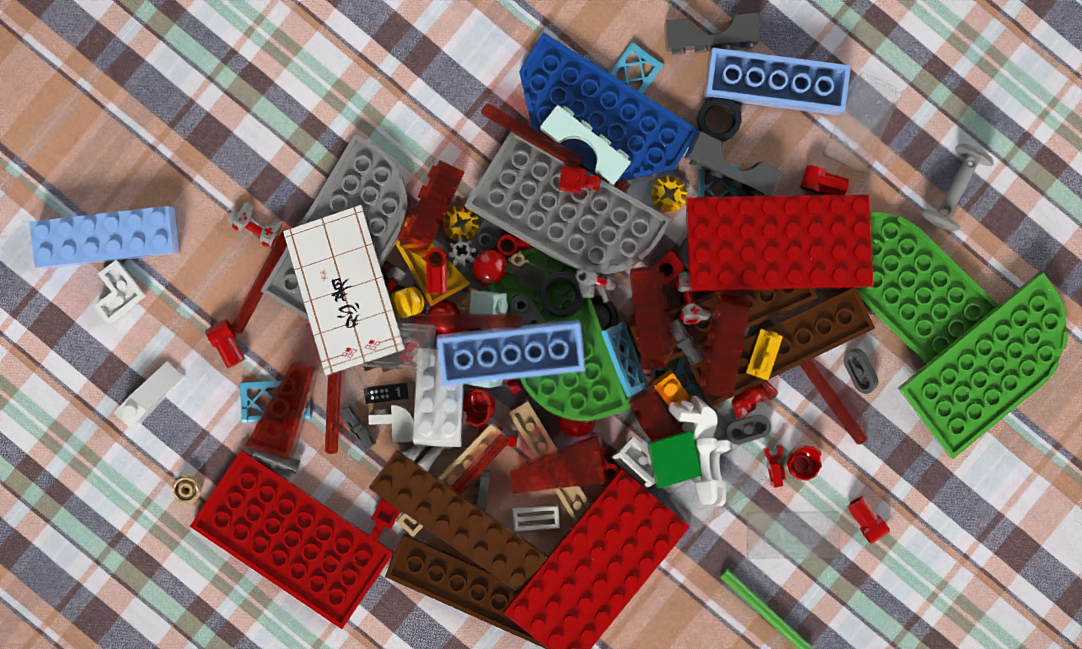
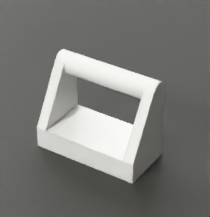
[610,436,655,488]

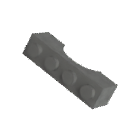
[664,13,760,55]
[684,132,783,196]

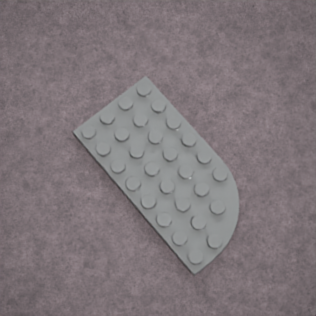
[465,129,672,274]
[261,134,408,321]

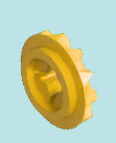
[651,175,687,212]
[443,205,480,242]

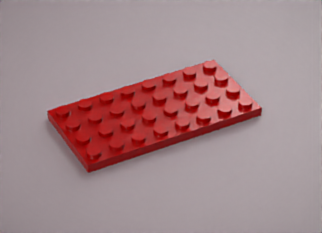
[686,194,873,291]
[189,450,394,629]
[503,468,690,649]

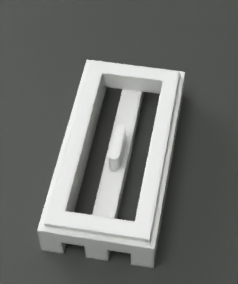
[512,504,560,532]

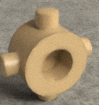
[508,251,529,271]

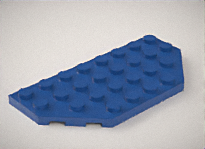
[519,32,699,183]

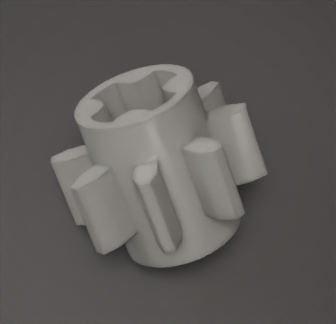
[448,238,477,268]

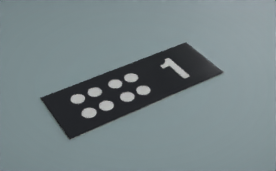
[364,383,409,404]

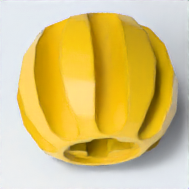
[390,287,425,318]

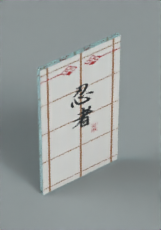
[283,205,405,376]

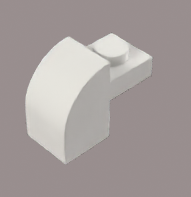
[668,395,717,439]
[368,404,414,442]

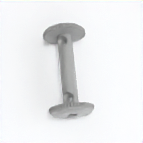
[922,144,994,231]

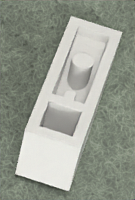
[114,361,184,429]

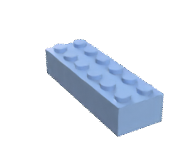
[704,48,851,115]
[30,206,180,269]
[437,320,585,386]

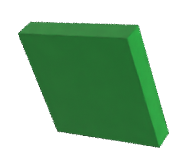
[647,430,701,489]

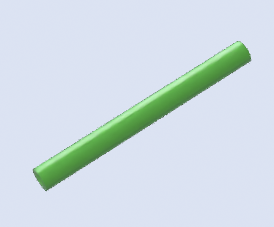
[720,569,812,649]

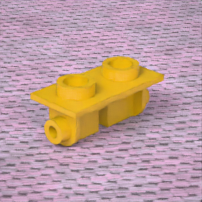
[746,329,783,380]

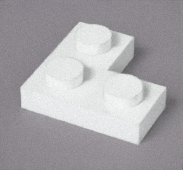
[94,260,146,324]

